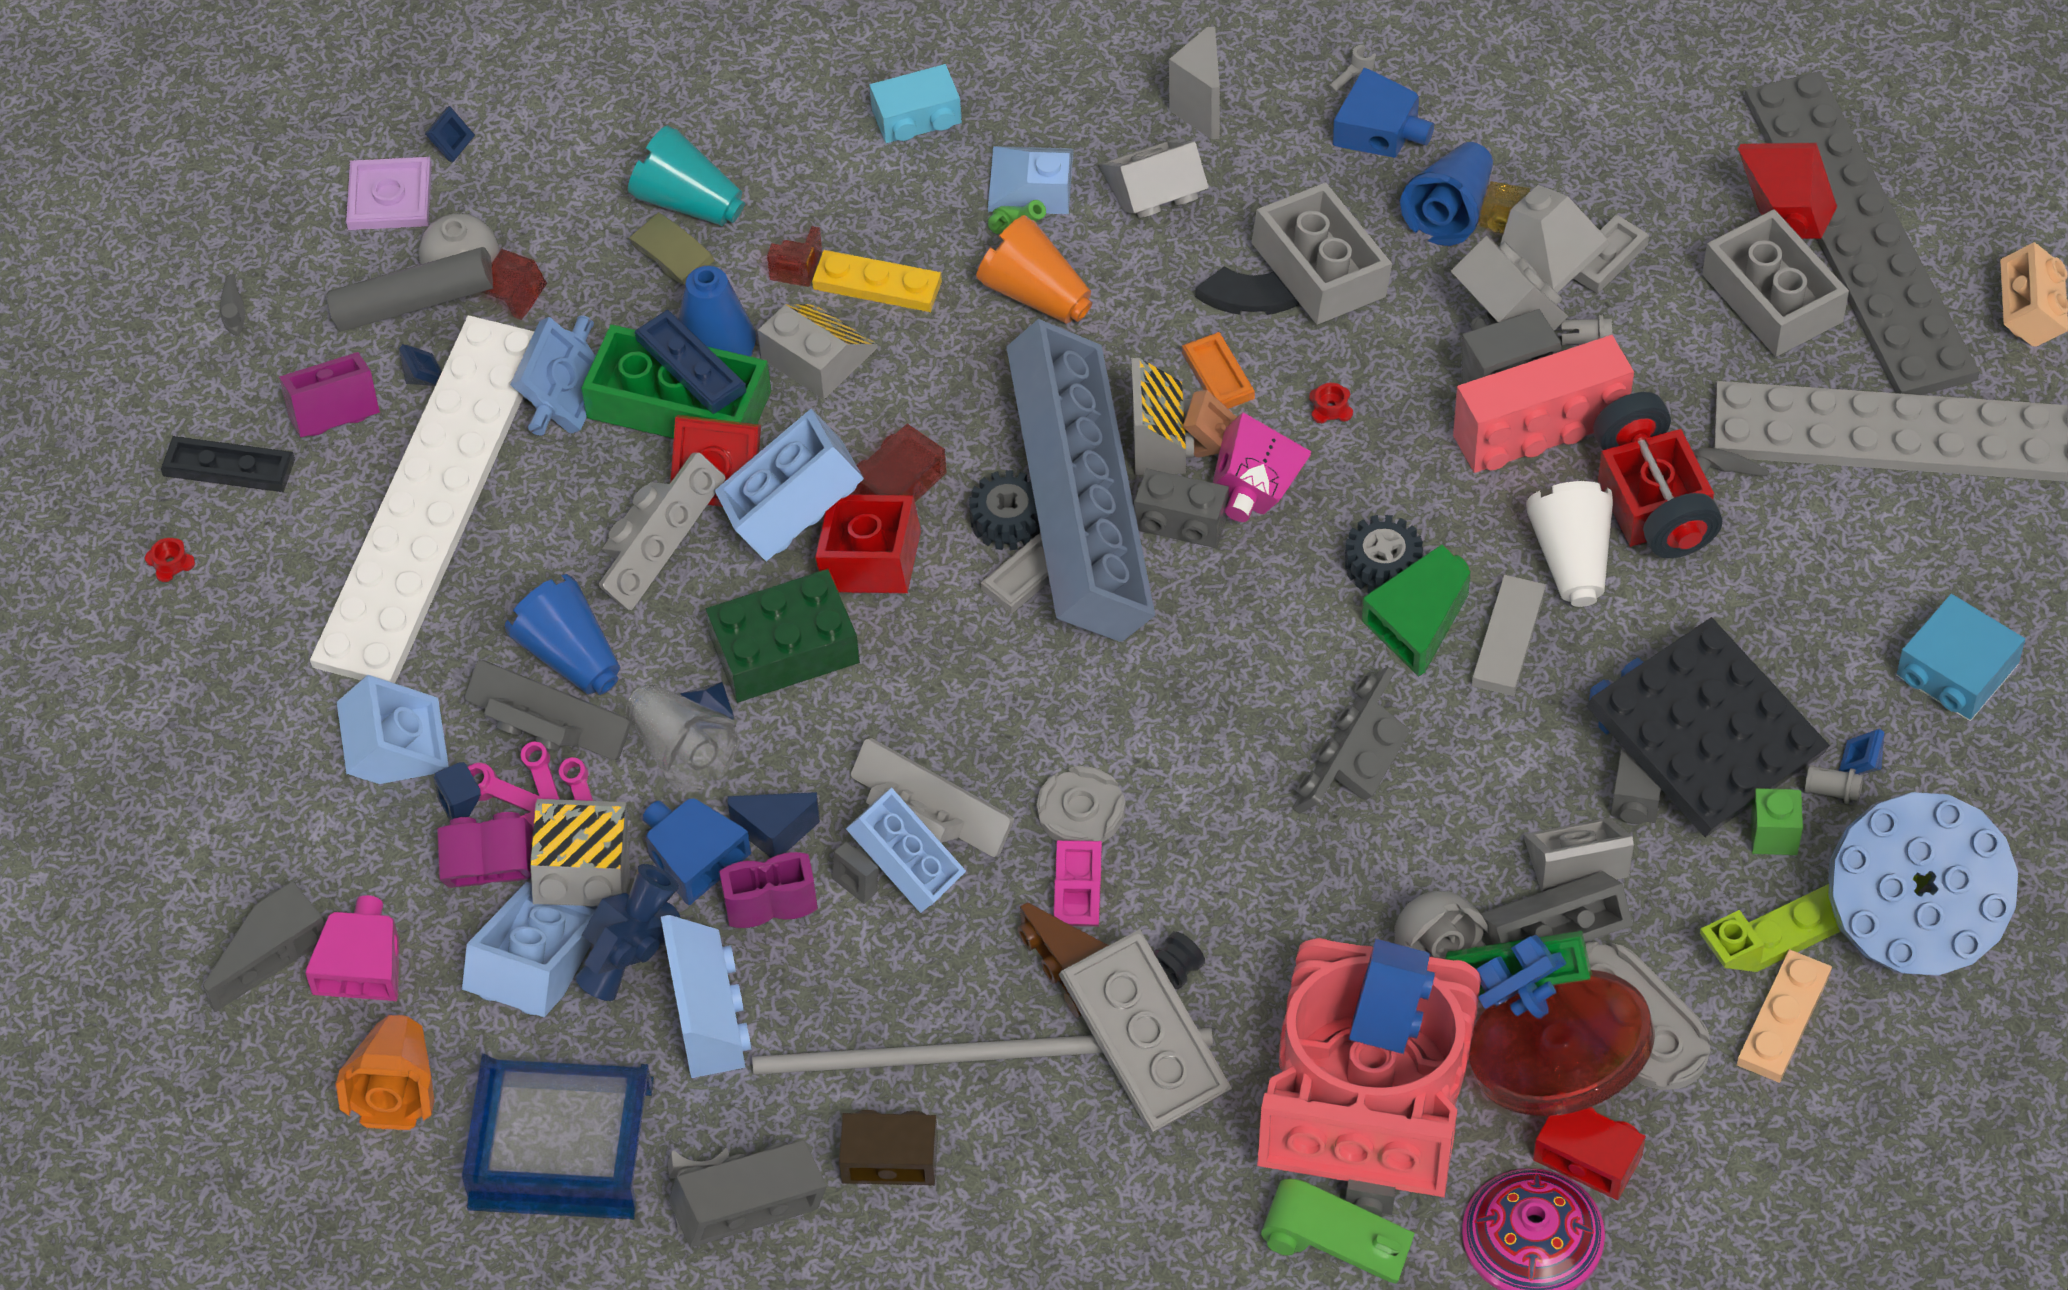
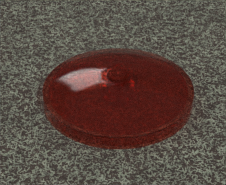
[1468,970,1655,1116]

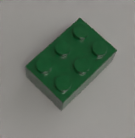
[705,569,860,703]

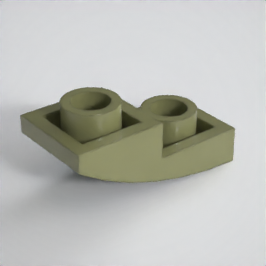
[629,212,715,286]

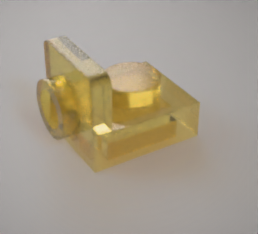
[1480,181,1531,233]

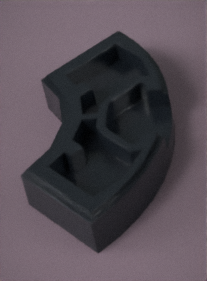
[1195,266,1300,315]

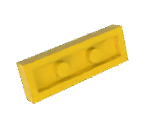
[812,250,942,312]

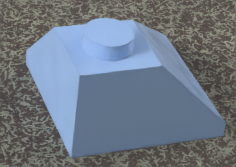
[988,146,1073,214]

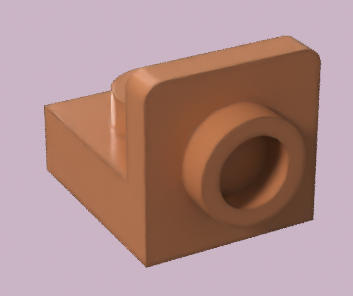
[1183,390,1237,458]

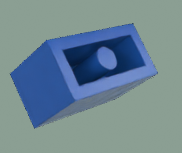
[1349,938,1435,1054]

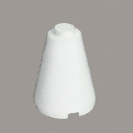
[1526,481,1613,607]

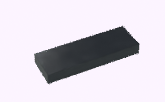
[161,436,295,493]

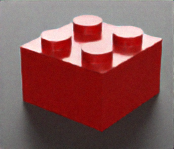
[815,495,921,593]

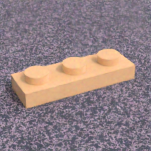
[1737,949,1832,1083]

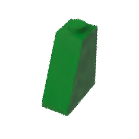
[1362,544,1471,677]

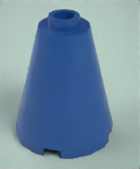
[1400,142,1493,246]
[678,266,756,357]
[505,574,620,695]

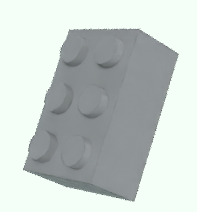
[1252,183,1392,325]
[1702,209,1849,357]

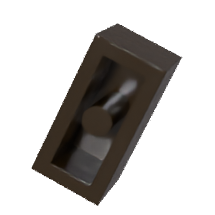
[839,1110,938,1186]

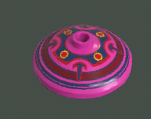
[1462,1169,1605,1290]

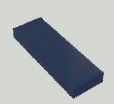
[635,309,746,414]

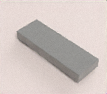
[1472,575,1546,696]

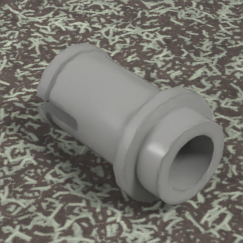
[1561,314,1612,346]
[1805,764,1864,804]

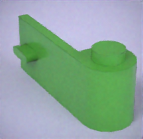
[1261,1179,1415,1284]

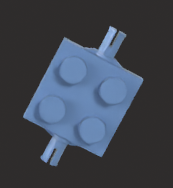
[510,315,596,435]

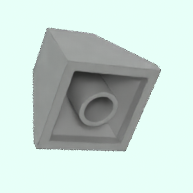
[1500,185,1609,293]

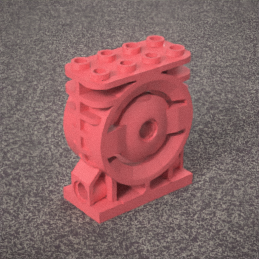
[1257,938,1481,1198]

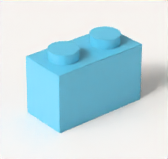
[869,64,962,143]

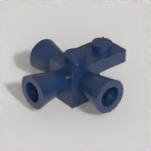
[576,864,681,1001]

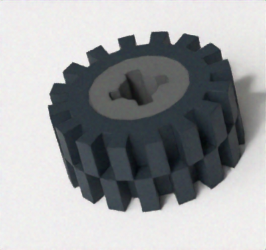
[969,470,1040,551]

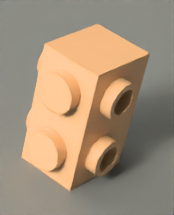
[2000,242,2068,347]

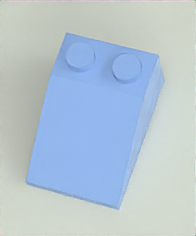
[462,881,598,1017]

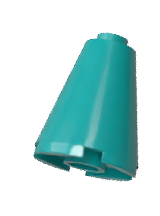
[628,125,745,226]

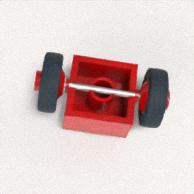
[1593,392,1723,558]

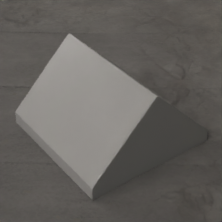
[1169,27,1220,139]
[1524,817,1634,892]

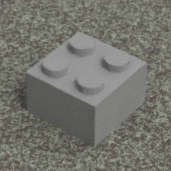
[1451,236,1568,331]

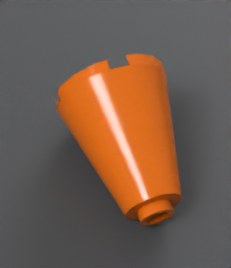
[976,215,1092,324]

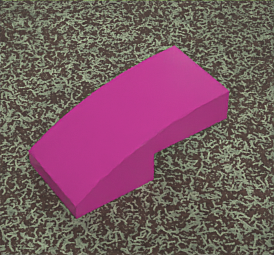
[1054,840,1102,927]

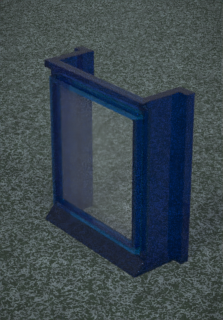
[462,1053,654,1220]

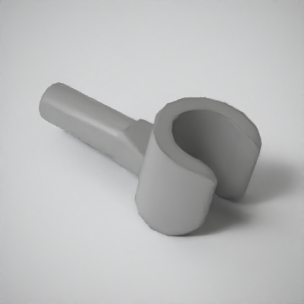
[1328,45,1376,93]

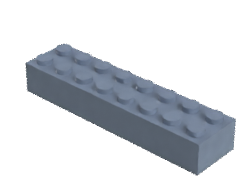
[1006,319,1155,642]

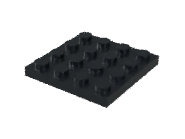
[1586,617,1830,838]

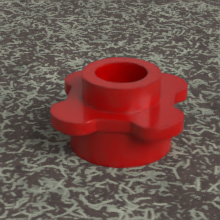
[1309,383,1353,424]
[145,538,195,582]

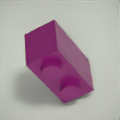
[279,352,380,438]

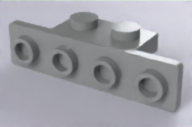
[599,452,725,610]
[851,738,1014,857]

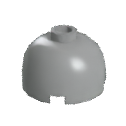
[418,213,501,278]
[1394,891,1488,959]

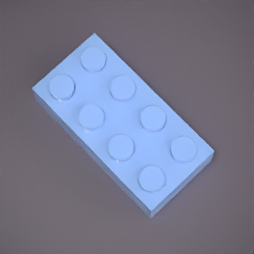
[846,787,966,913]

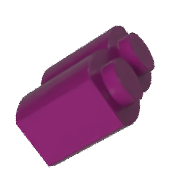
[437,812,533,888]
[719,852,818,928]

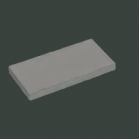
[1059,929,1232,1134]

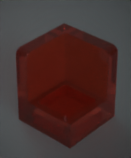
[767,226,822,287]
[482,249,547,320]

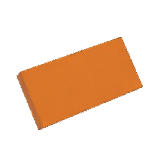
[1182,332,1255,409]

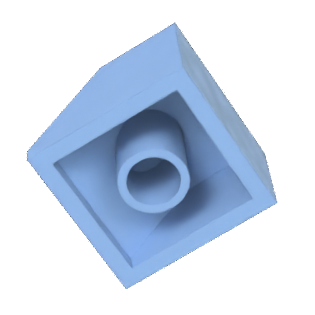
[337,675,449,784]

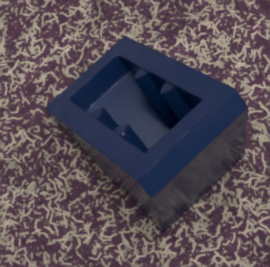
[728,792,820,858]

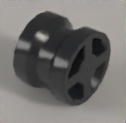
[1153,931,1205,989]

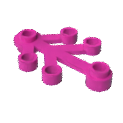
[468,741,593,831]

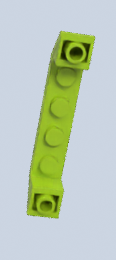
[1700,873,1931,972]

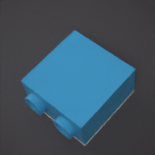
[1896,594,2026,721]

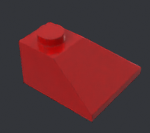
[1738,143,1837,239]

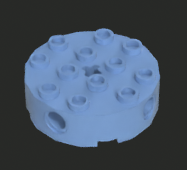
[1828,792,2018,976]

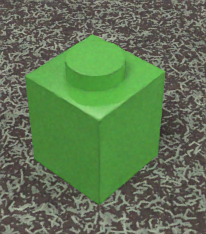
[1751,788,1803,855]

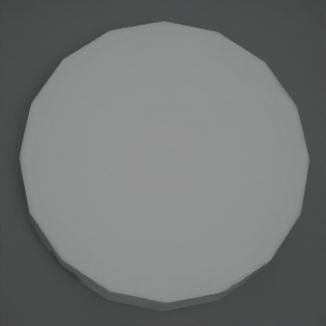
[1037,766,1126,843]

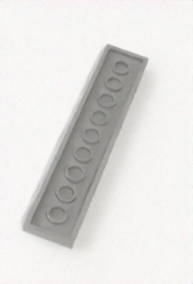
[1714,381,2068,482]

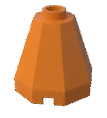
[336,1015,435,1130]

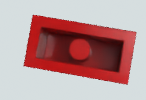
[1533,1096,1646,1201]

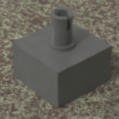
[1462,309,1561,384]

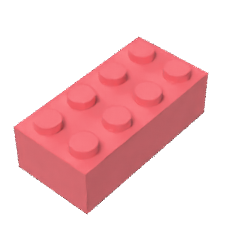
[1453,335,1634,473]

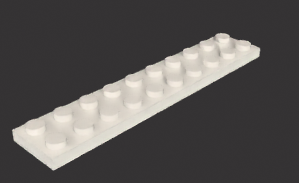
[310,315,535,683]

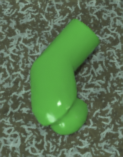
[988,200,1046,235]

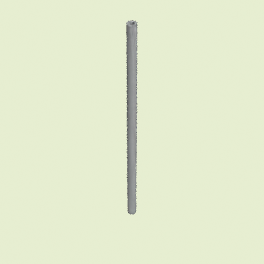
[752,1028,1213,1075]

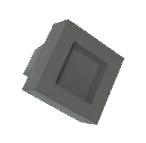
[832,841,883,904]

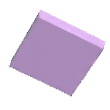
[346,157,432,230]

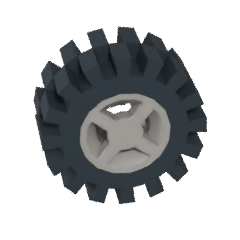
[1345,515,1423,594]

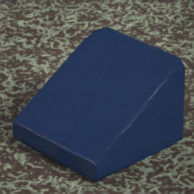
[434,762,481,820]

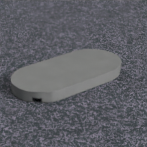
[1556,942,1711,1090]

